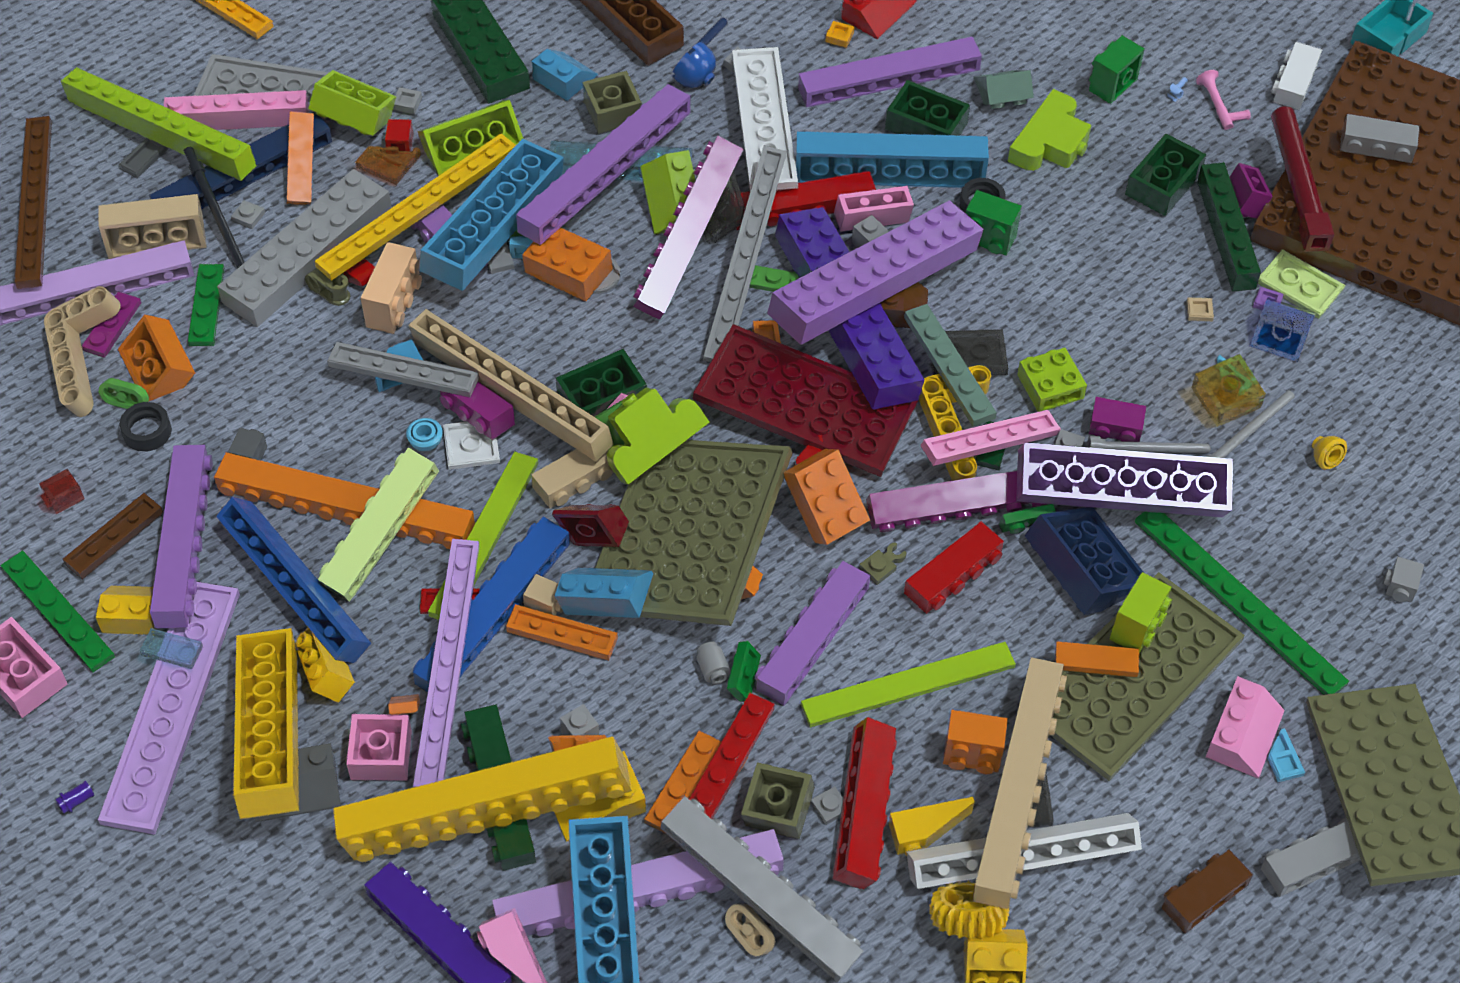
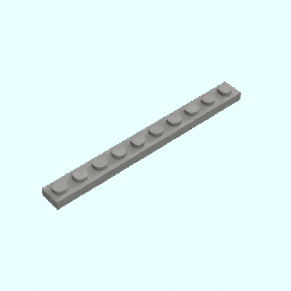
[703,145,787,363]

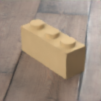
[531,449,613,509]

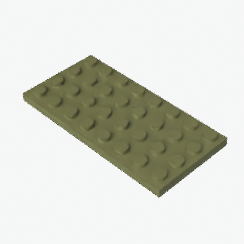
[1051,572,1245,782]
[1306,684,1460,886]

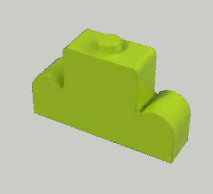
[1008,89,1091,171]
[607,388,710,484]

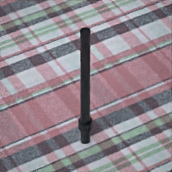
[183,146,245,269]

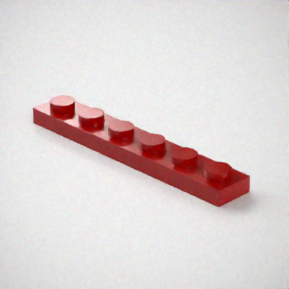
[689,693,775,819]

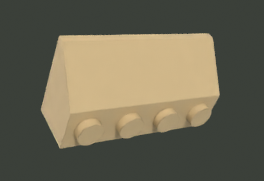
[99,194,207,259]

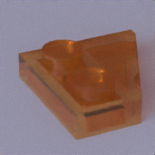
[355,146,421,185]

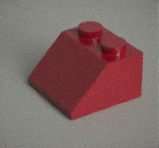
[552,504,629,547]

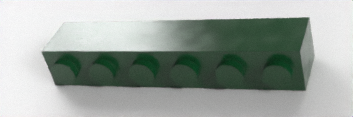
[1197,162,1261,292]
[461,704,536,871]

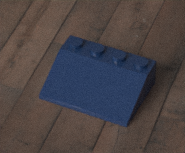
[1024,507,1144,615]

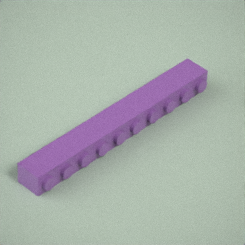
[516,84,690,245]

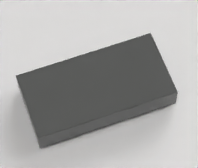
[118,138,168,179]

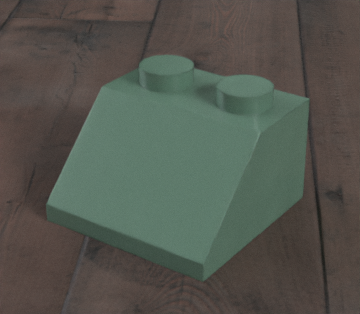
[974,70,1034,109]

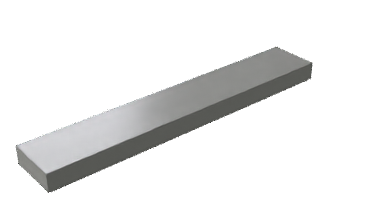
[327,342,479,397]

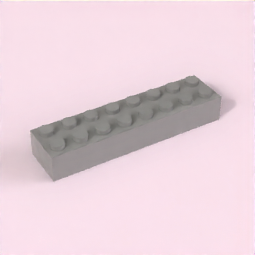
[217,169,392,327]

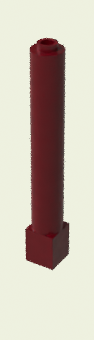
[1271,106,1334,252]

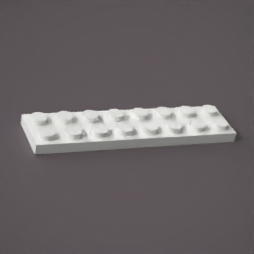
[732,47,798,191]

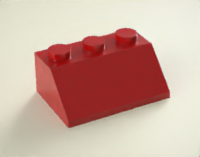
[841,0,917,39]

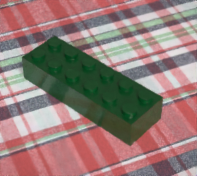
[431,0,530,104]

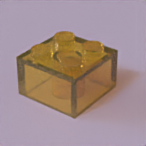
[1191,354,1266,427]

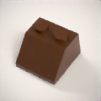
[880,282,928,328]

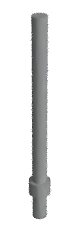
[1206,390,1295,458]

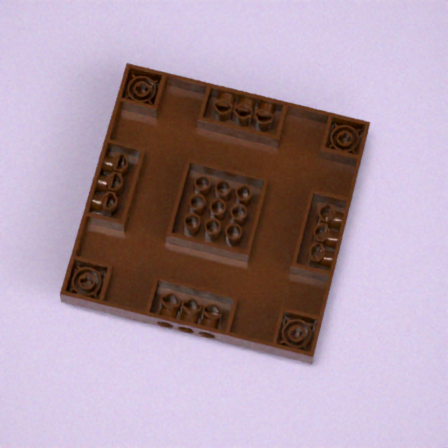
[1250,41,1460,326]

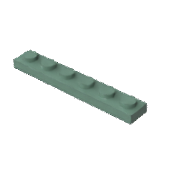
[904,304,997,427]

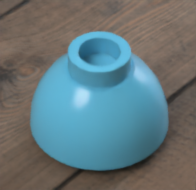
[406,418,442,451]

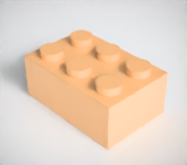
[361,242,422,334]

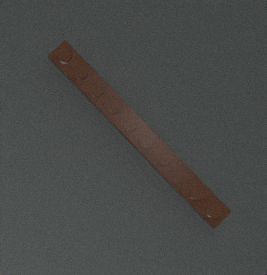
[15,116,52,289]

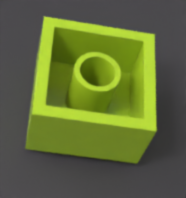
[1109,572,1172,653]

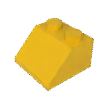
[96,585,157,635]

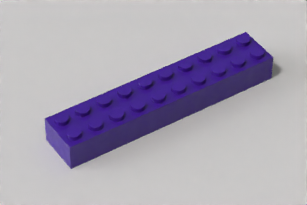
[775,207,925,409]

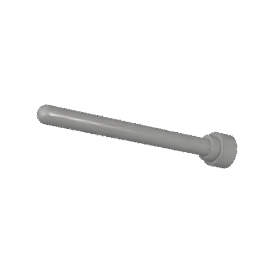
[1087,436,1211,454]

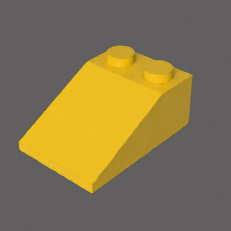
[554,751,646,842]

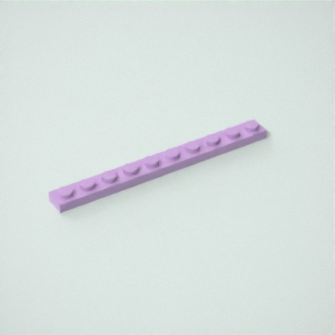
[413,539,479,788]

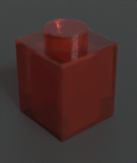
[39,469,85,514]

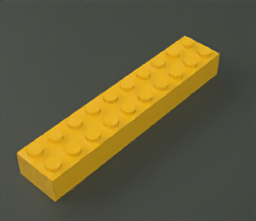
[333,736,632,862]

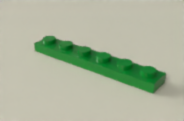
[0,550,115,673]

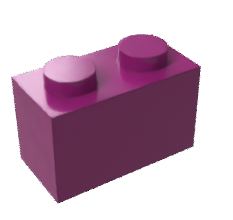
[1230,163,1273,219]
[1089,397,1146,442]

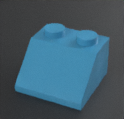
[532,49,598,101]

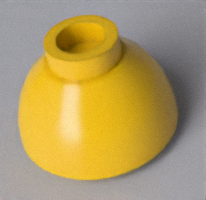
[1312,436,1347,470]

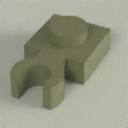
[859,542,907,585]

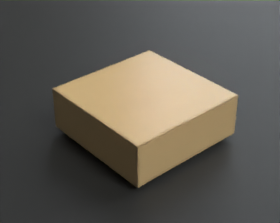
[1186,298,1214,322]

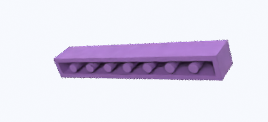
[798,36,982,107]
[150,445,213,628]

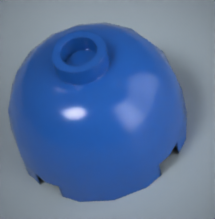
[672,42,716,88]

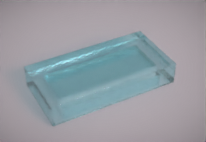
[140,628,203,669]

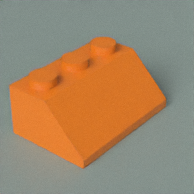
[118,314,195,401]

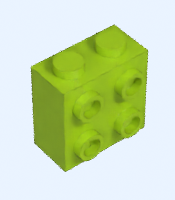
[1017,347,1087,412]

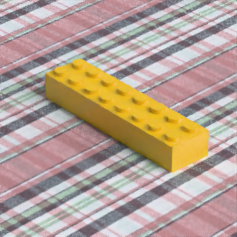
[234,628,299,819]

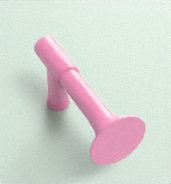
[1196,70,1251,130]

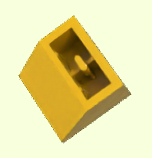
[964,929,1028,983]

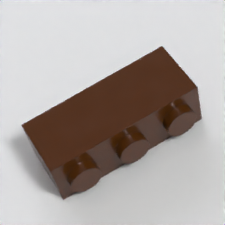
[1161,850,1253,934]

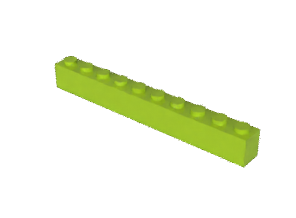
[61,67,256,181]

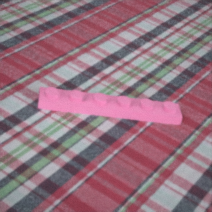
[921,410,1061,466]

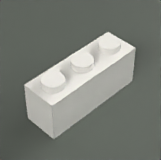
[1271,42,1322,110]

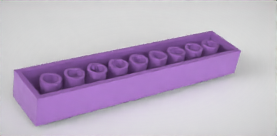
[767,200,983,345]

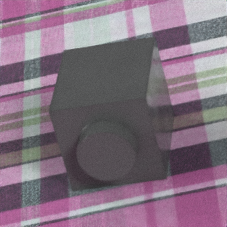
[228,428,267,461]

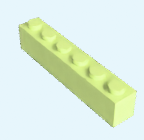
[318,448,439,602]

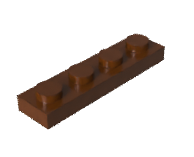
[63,493,163,579]

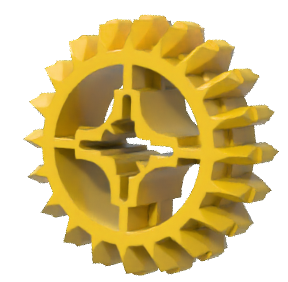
[929,880,1009,940]

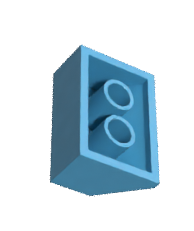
[555,568,653,618]

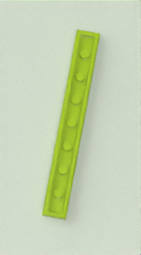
[428,451,539,620]
[801,641,1016,728]

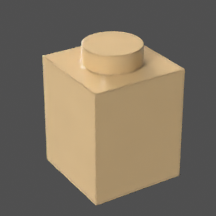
[523,574,563,615]

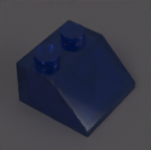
[1250,297,1316,362]

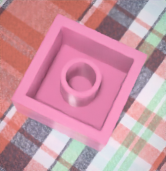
[347,714,412,781]

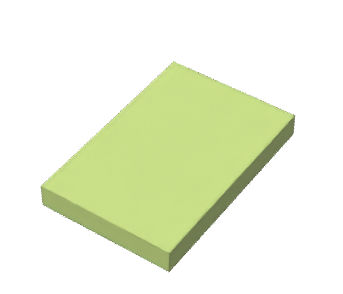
[1258,250,1345,318]

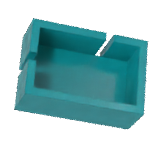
[1350,0,1434,57]

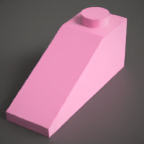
[477,908,547,983]

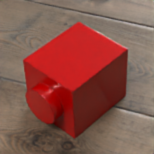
[385,119,414,155]

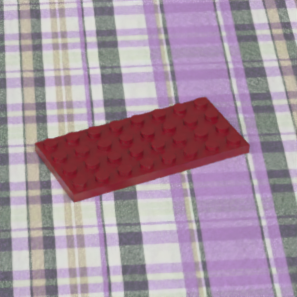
[692,324,918,477]

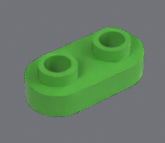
[99,378,149,409]

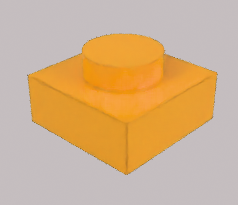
[825,21,855,48]

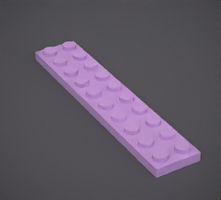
[98,582,240,835]

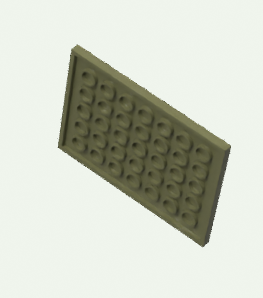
[595,440,792,626]

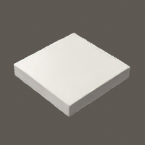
[443,422,500,470]

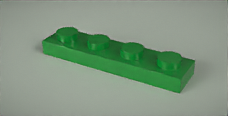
[188,264,225,346]

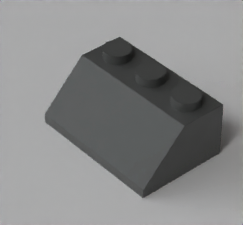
[255,743,341,822]

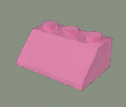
[1206,676,1285,779]

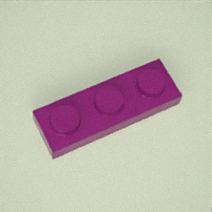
[81,292,141,358]

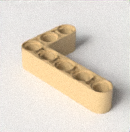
[44,286,120,417]

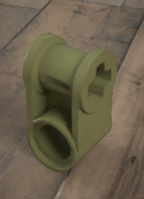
[305,268,350,306]

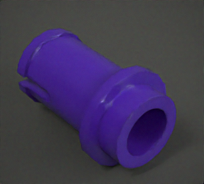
[55,781,95,814]

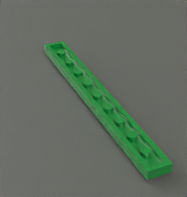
[1135,511,1349,695]

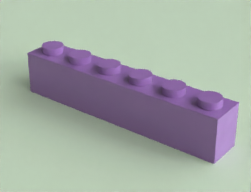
[755,561,870,706]

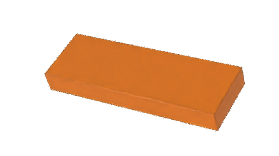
[1055,641,1139,677]

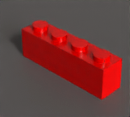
[904,521,1004,614]

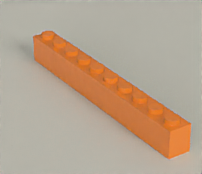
[214,452,475,549]

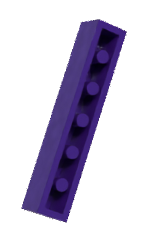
[364,861,512,983]

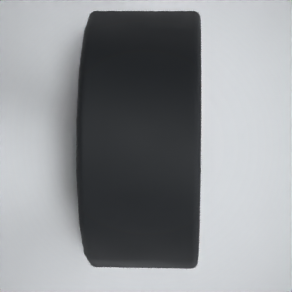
[960,178,1006,214]
[119,402,172,452]

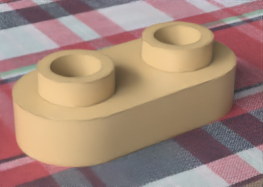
[725,904,775,956]

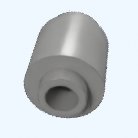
[696,642,731,684]

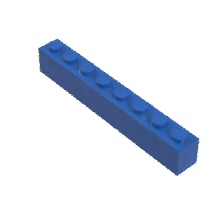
[216,497,371,663]
[413,516,569,692]

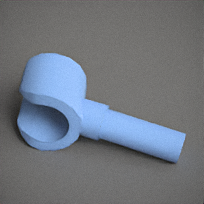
[1167,77,1187,102]

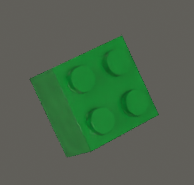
[1089,35,1145,104]
[966,190,1022,256]

